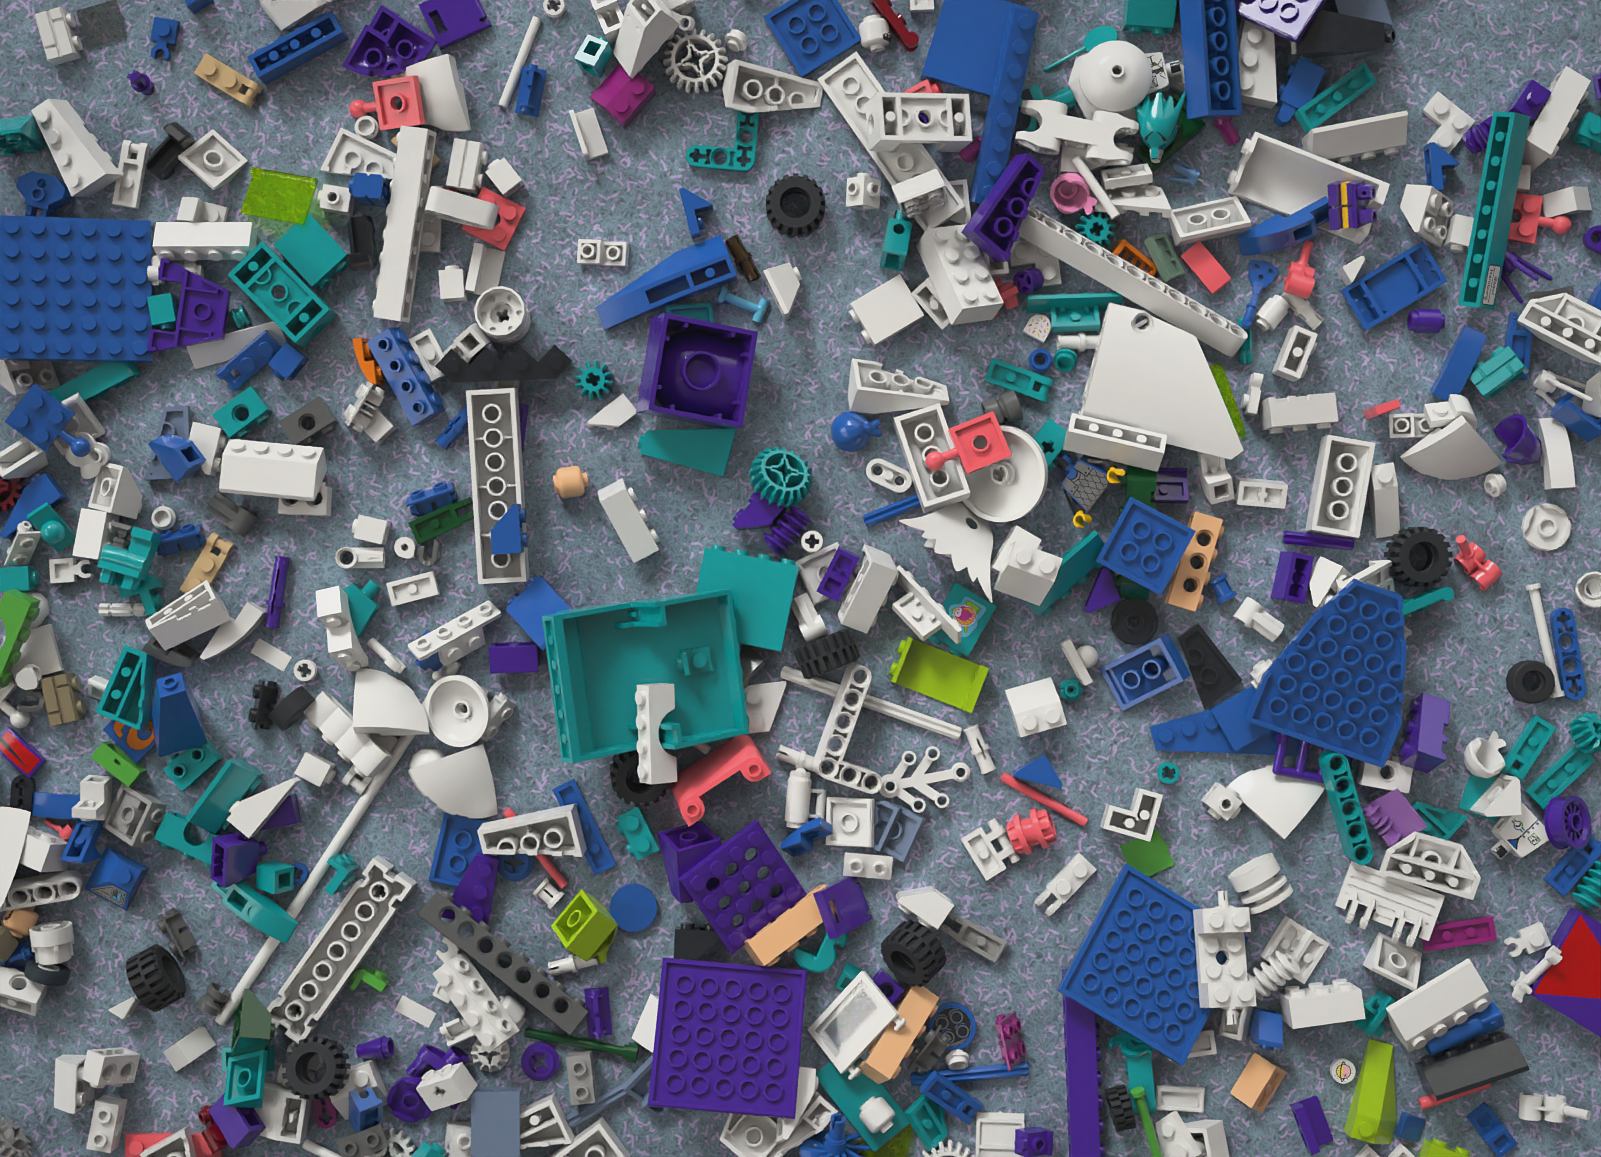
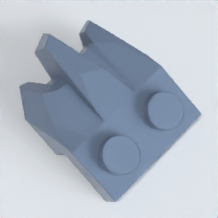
[872,800,926,862]
[622,1054,684,1118]

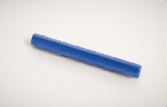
[910,1062,1030,1086]

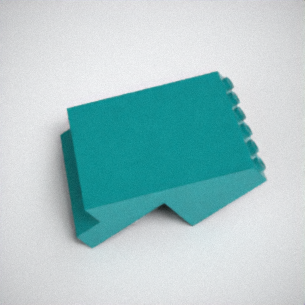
[542,589,749,764]

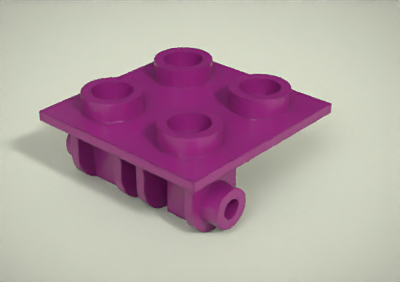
[995,1011,1026,1071]

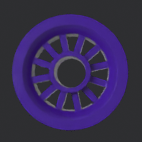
[1544,796,1591,850]

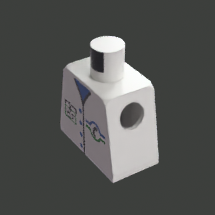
[1490,802,1549,860]

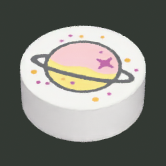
[1330,1058,1356,1084]

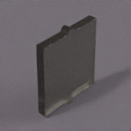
[76,0,127,49]

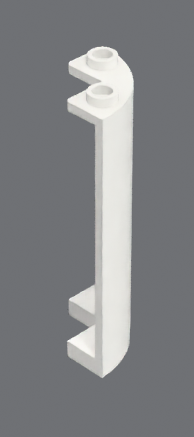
[1227,132,1390,244]

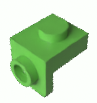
[350,965,390,992]

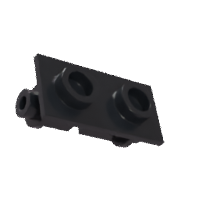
[248,679,279,730]

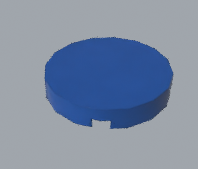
[609,883,658,932]

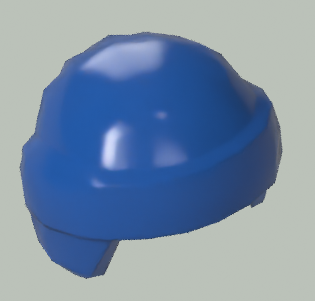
[831,411,882,452]

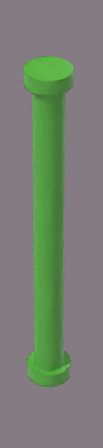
[1130,1086,1163,1157]

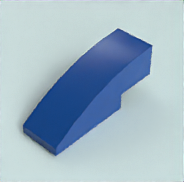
[1430,325,1487,401]

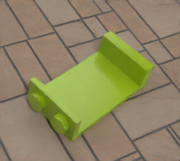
[888,637,989,713]

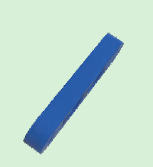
[1550,608,1586,700]

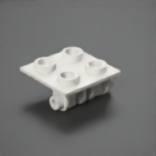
[343,381,385,433]

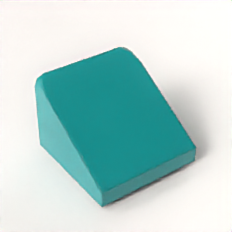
[834,962,868,992]

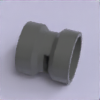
[197,982,231,1016]

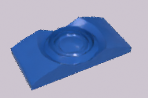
[1340,241,1448,331]

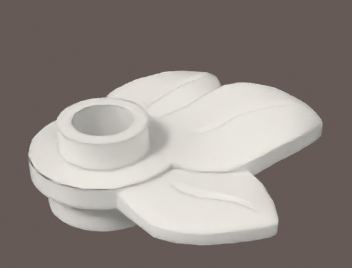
[65,432,111,479]

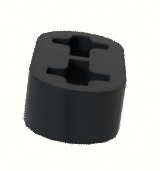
[10,775,36,817]

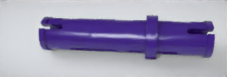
[264,555,291,629]

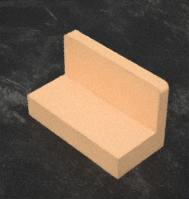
[1231,1053,1287,1113]

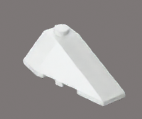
[848,358,949,414]

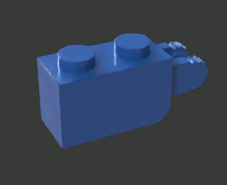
[1274,57,1327,127]

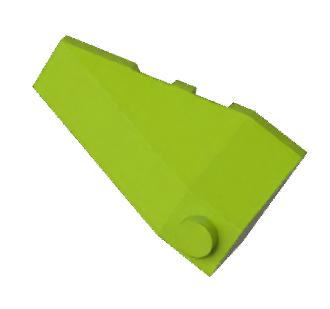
[1344,1038,1397,1145]

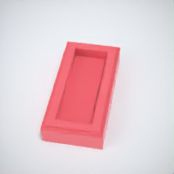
[1363,399,1401,420]

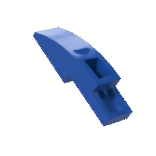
[1237,196,1332,255]

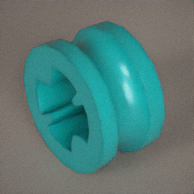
[231,305,252,329]
[1157,762,1180,784]

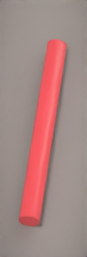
[1000,772,1088,827]
[503,808,568,889]

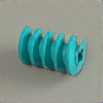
[1571,861,1601,914]

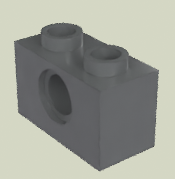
[279,396,339,446]

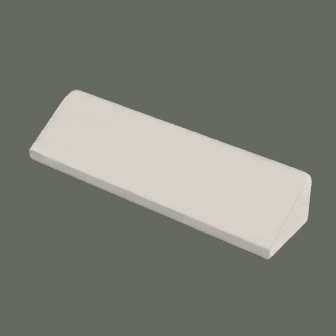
[186,321,287,369]

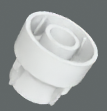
[29,920,74,965]

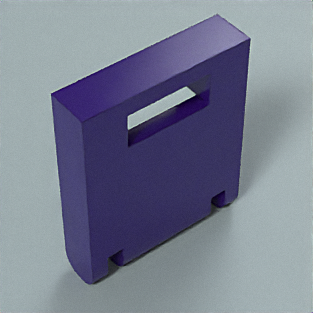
[419,0,492,51]
[813,876,873,939]

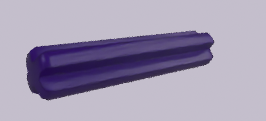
[1282,531,1354,550]

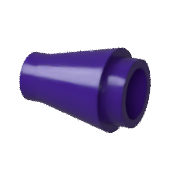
[356,1036,394,1060]

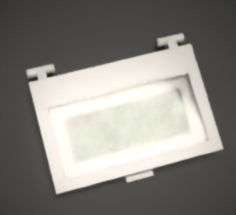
[808,971,907,1080]

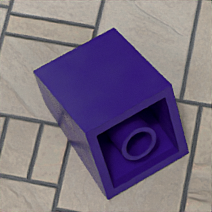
[657,821,721,904]

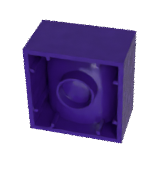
[636,313,758,429]

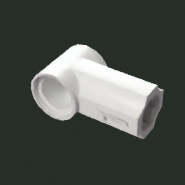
[335,547,385,569]
[791,592,829,644]
[1233,597,1285,642]

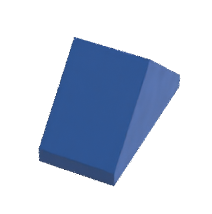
[1013,754,1062,789]

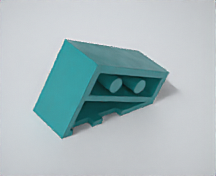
[96,645,155,731]

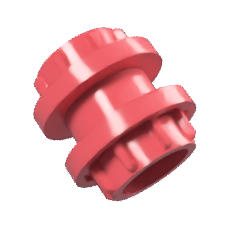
[1006,808,1057,856]

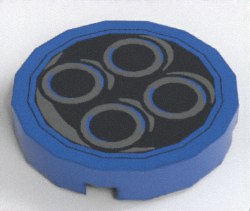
[928,1002,976,1051]

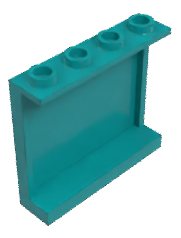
[696,544,801,652]

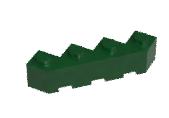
[1114,465,1157,600]

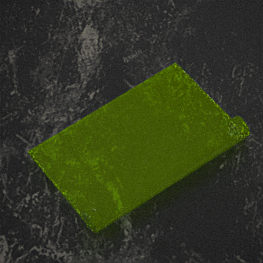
[240,167,318,225]

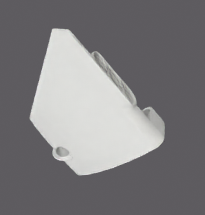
[1078,302,1244,460]

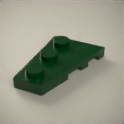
[1136,91,1206,173]

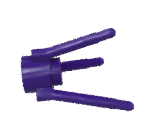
[1501,249,1552,304]

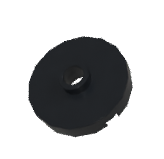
[1110,599,1159,645]

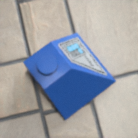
[84,846,149,911]

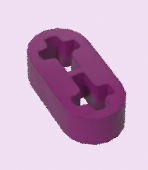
[312,1096,338,1129]

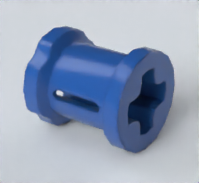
[1208,573,1237,604]

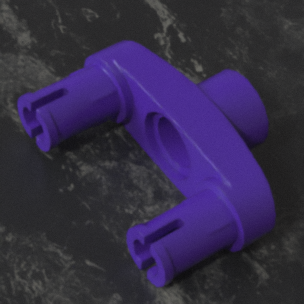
[406,1044,474,1110]

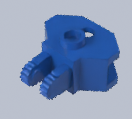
[16,171,72,217]

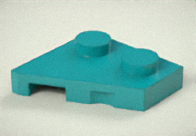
[904,1093,948,1151]

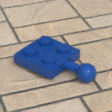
[5,383,91,457]

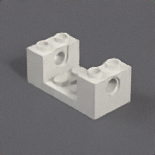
[866,92,972,152]

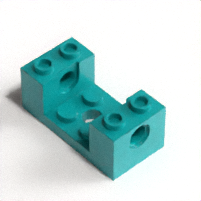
[228,241,338,348]

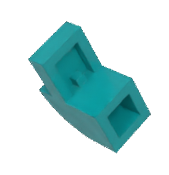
[116,572,164,616]

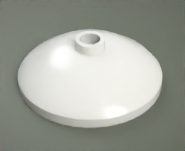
[1079,41,1152,113]
[425,675,491,747]

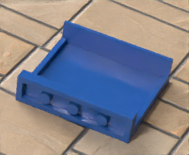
[920,0,1032,98]

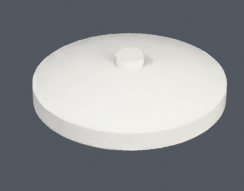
[958,425,1048,522]

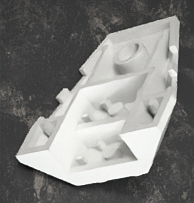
[719,1091,838,1157]

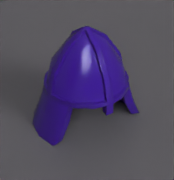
[1493,414,1543,465]

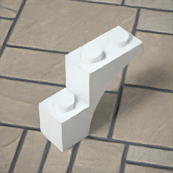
[316,586,369,671]

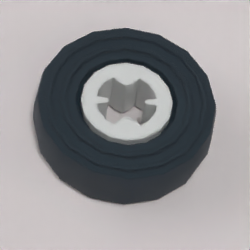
[24,960,71,986]

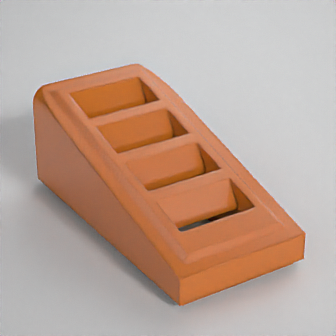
[1110,239,1158,277]

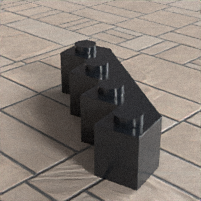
[435,344,572,383]

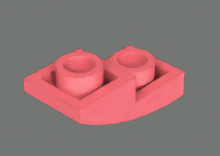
[1181,241,1232,295]

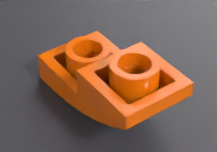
[352,338,386,386]

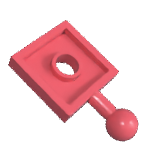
[349,76,425,130]
[446,187,526,251]
[1507,192,1572,245]
[925,411,1012,475]

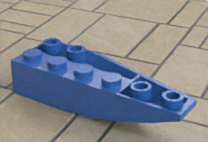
[596,235,738,331]

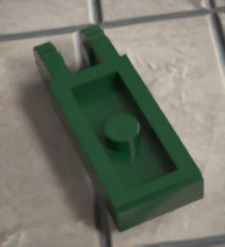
[409,497,474,545]

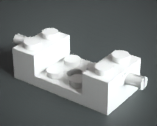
[1193,891,1256,1025]

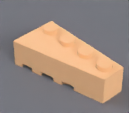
[743,884,837,967]
[856,986,939,1084]

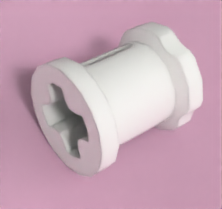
[801,531,823,553]
[532,878,565,909]

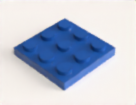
[764,0,861,78]
[1095,497,1196,595]

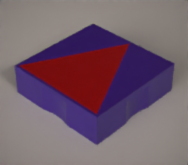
[1526,908,1601,1038]

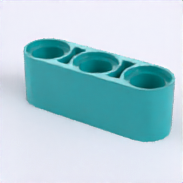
[1125,1045,1156,1116]

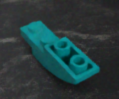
[211,880,299,943]

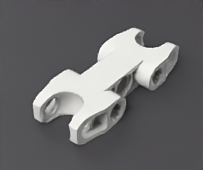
[1014,100,1139,166]

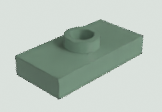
[1144,232,1185,283]

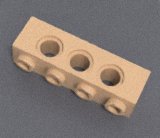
[1164,511,1224,612]

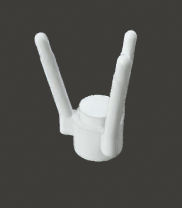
[1533,369,1593,407]

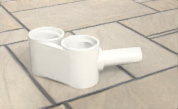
[1518,1092,1591,1123]

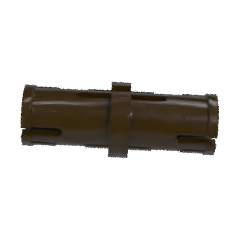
[725,234,761,284]

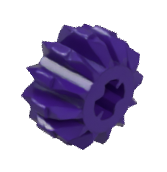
[1462,116,1492,154]

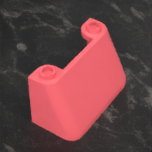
[670,734,772,826]

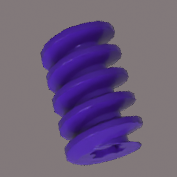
[763,505,814,558]

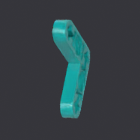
[686,111,759,173]

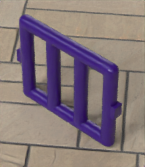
[1272,733,1352,787]

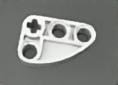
[424,186,499,230]

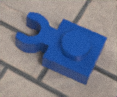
[150,17,180,61]

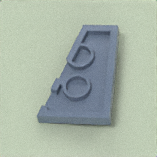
[144,406,194,481]

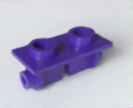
[584,987,613,1039]

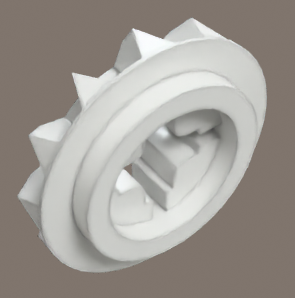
[471,1038,510,1073]

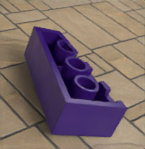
[961,153,1045,262]

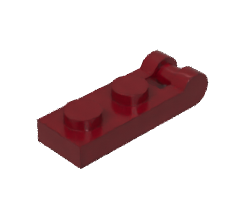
[869,0,919,52]

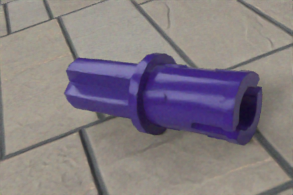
[127,70,155,96]

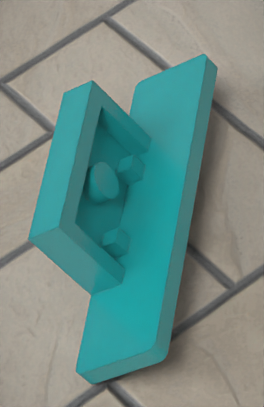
[1026,292,1123,332]

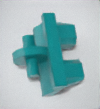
[1354,989,1397,1037]

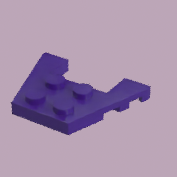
[147,258,231,352]

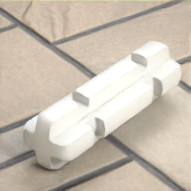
[98,603,146,616]

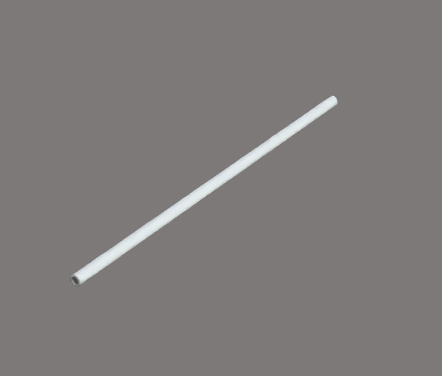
[215,661,462,1026]

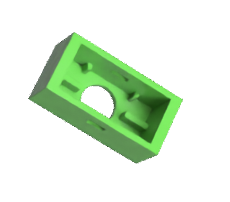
[91,741,147,787]

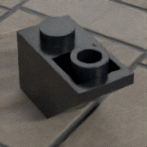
[674,922,720,960]

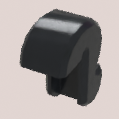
[145,122,195,180]
[346,216,378,271]

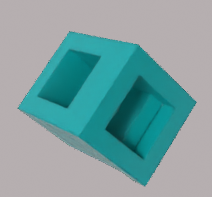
[574,35,613,78]

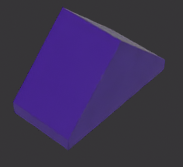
[1083,567,1121,613]

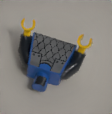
[1057,454,1125,528]

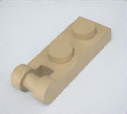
[194,53,263,108]
[179,532,235,593]

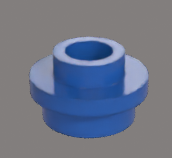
[1028,349,1052,373]

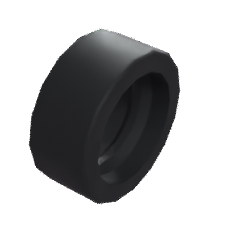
[269,686,315,731]

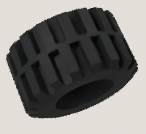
[766,173,825,238]
[1384,527,1453,587]
[794,629,860,679]
[610,750,671,807]
[881,920,946,987]
[126,944,186,1012]
[282,1037,351,1100]

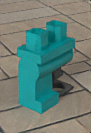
[97,521,162,592]

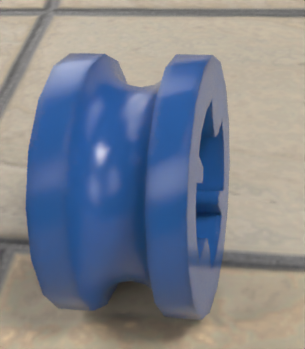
[292,862,309,885]

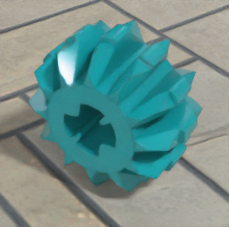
[1075,212,1116,247]
[574,360,614,401]
[1568,712,1601,754]

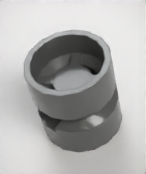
[981,390,1023,426]

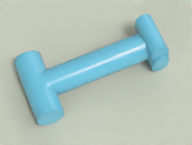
[717,287,769,324]

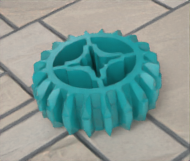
[748,446,814,508]

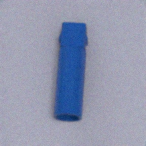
[1425,1002,1505,1056]

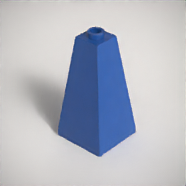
[151,672,208,757]

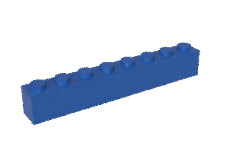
[969,8,1039,204]

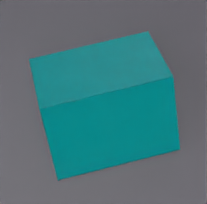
[223,1050,267,1108]

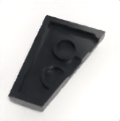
[1178,623,1242,709]

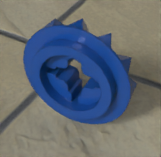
[497,854,535,881]

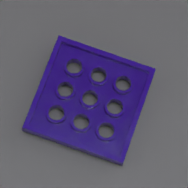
[678,820,807,954]

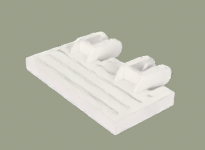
[1335,861,1445,947]

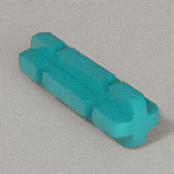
[1238,317,1253,364]

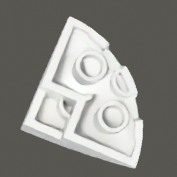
[391,54,471,132]
[1400,415,1502,480]
[353,668,429,736]
[408,744,498,819]
[1229,765,1325,839]

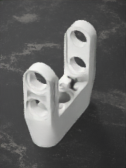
[259,0,332,31]

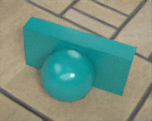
[27,502,76,552]

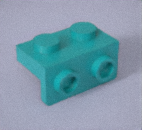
[324,853,358,896]

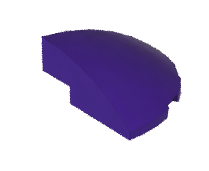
[342,5,437,77]

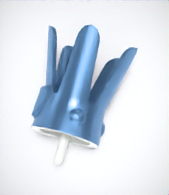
[1167,157,1204,187]

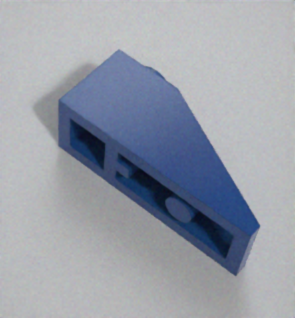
[0,473,69,540]

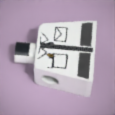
[1142,52,1182,102]

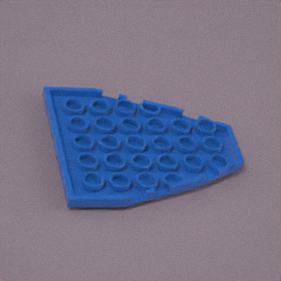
[1245,578,1407,768]

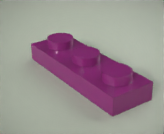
[1419,915,1497,952]

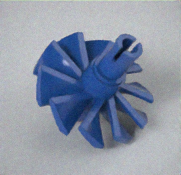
[799,1113,870,1157]

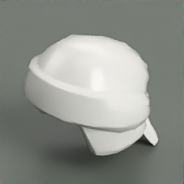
[1464,731,1506,778]

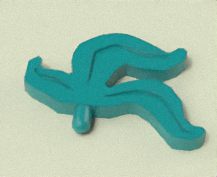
[1108,1031,1153,1058]

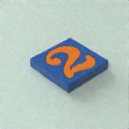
[103,708,156,763]

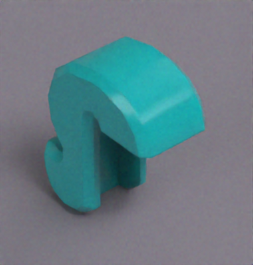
[793,922,848,973]

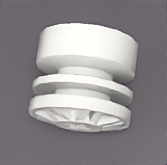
[474,286,531,345]
[1228,853,1293,914]

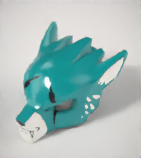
[1135,92,1186,163]

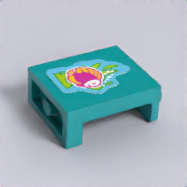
[927,582,997,658]

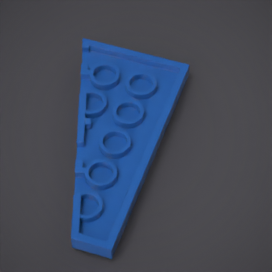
[1149,709,1301,756]

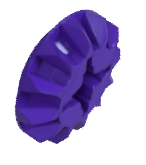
[521,1042,560,1081]

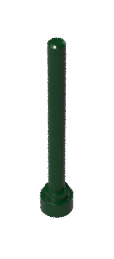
[524,1028,640,1064]

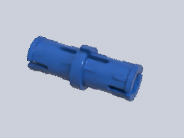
[435,405,468,451]

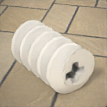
[1247,951,1301,1001]

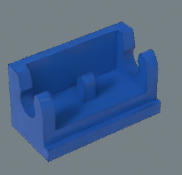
[1550,393,1601,442]
[349,1087,383,1133]

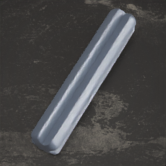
[566,1082,629,1127]

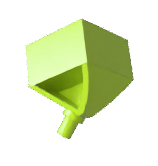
[551,889,618,963]

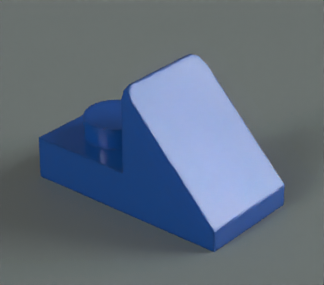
[1423,142,1460,192]
[679,188,713,239]
[60,820,103,864]

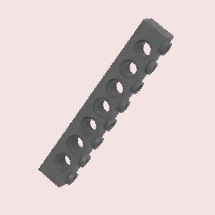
[417,890,588,1035]

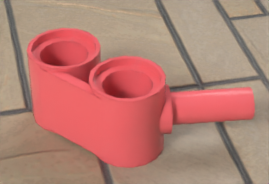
[1284,241,1315,300]
[1453,535,1503,591]

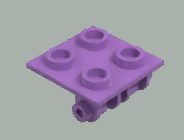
[1362,788,1428,847]

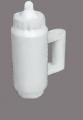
[784,766,827,828]

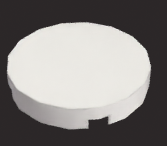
[1522,503,1571,551]

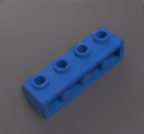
[247,11,349,85]
[366,327,445,426]

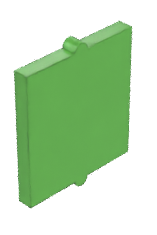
[1120,829,1174,877]

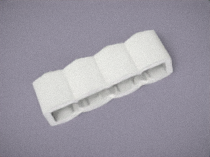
[303,691,393,778]

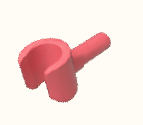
[44,818,74,839]

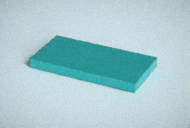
[816,1056,910,1152]

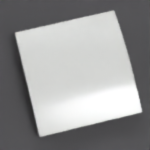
[1260,916,1329,984]

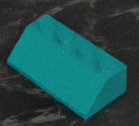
[1021,530,1104,617]

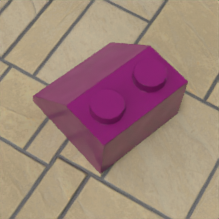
[589,63,656,129]

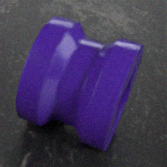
[1013,268,1044,294]

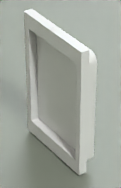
[975,1111,1025,1157]

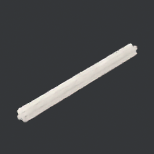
[780,666,962,740]

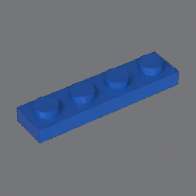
[552,778,617,875]

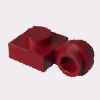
[198,1105,229,1154]

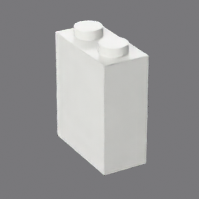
[849,274,924,347]

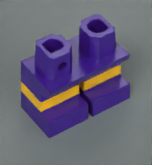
[1327,181,1377,230]

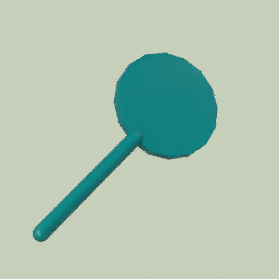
[1044,26,1118,72]

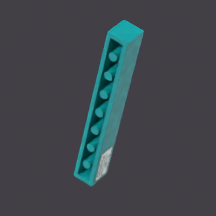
[1458,111,1530,310]

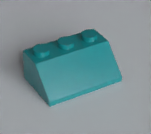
[185,757,263,834]

